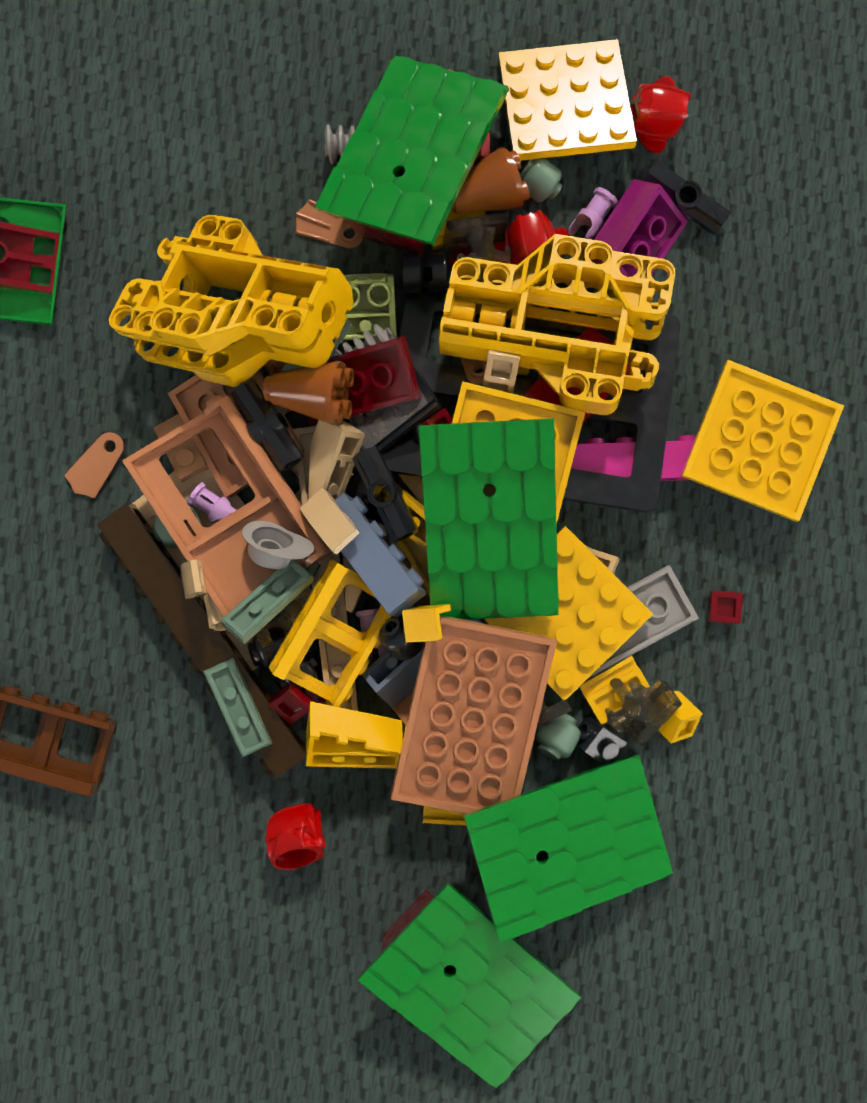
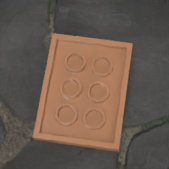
[168,370,305,498]

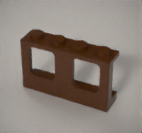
[0,685,117,797]

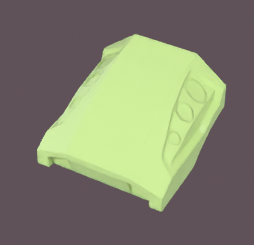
[342,273,397,341]

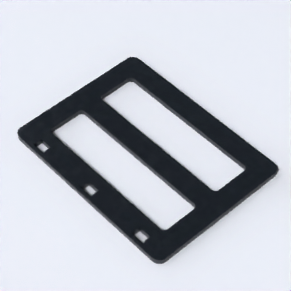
[381,275,680,513]

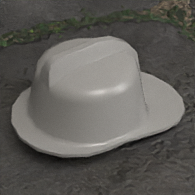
[242,521,314,569]

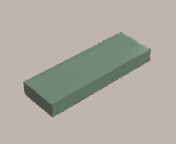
[221,560,314,644]
[203,657,272,757]

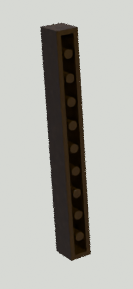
[97,503,306,778]

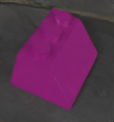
[591,179,688,277]

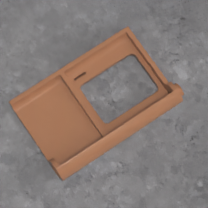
[122,394,332,617]

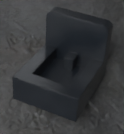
[577,715,627,765]

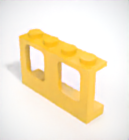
[269,558,392,707]

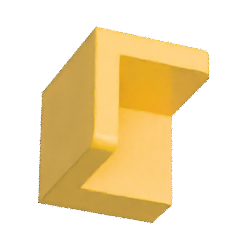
[402,604,451,643]
[648,691,703,743]

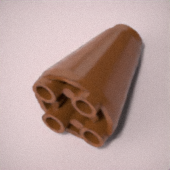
[450,147,530,214]
[263,361,354,425]

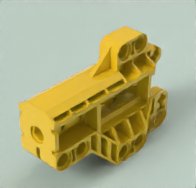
[109,215,354,387]
[439,234,675,415]

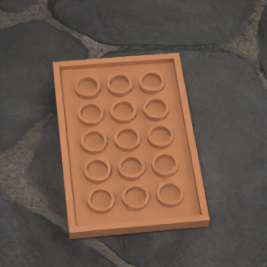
[390,615,557,813]

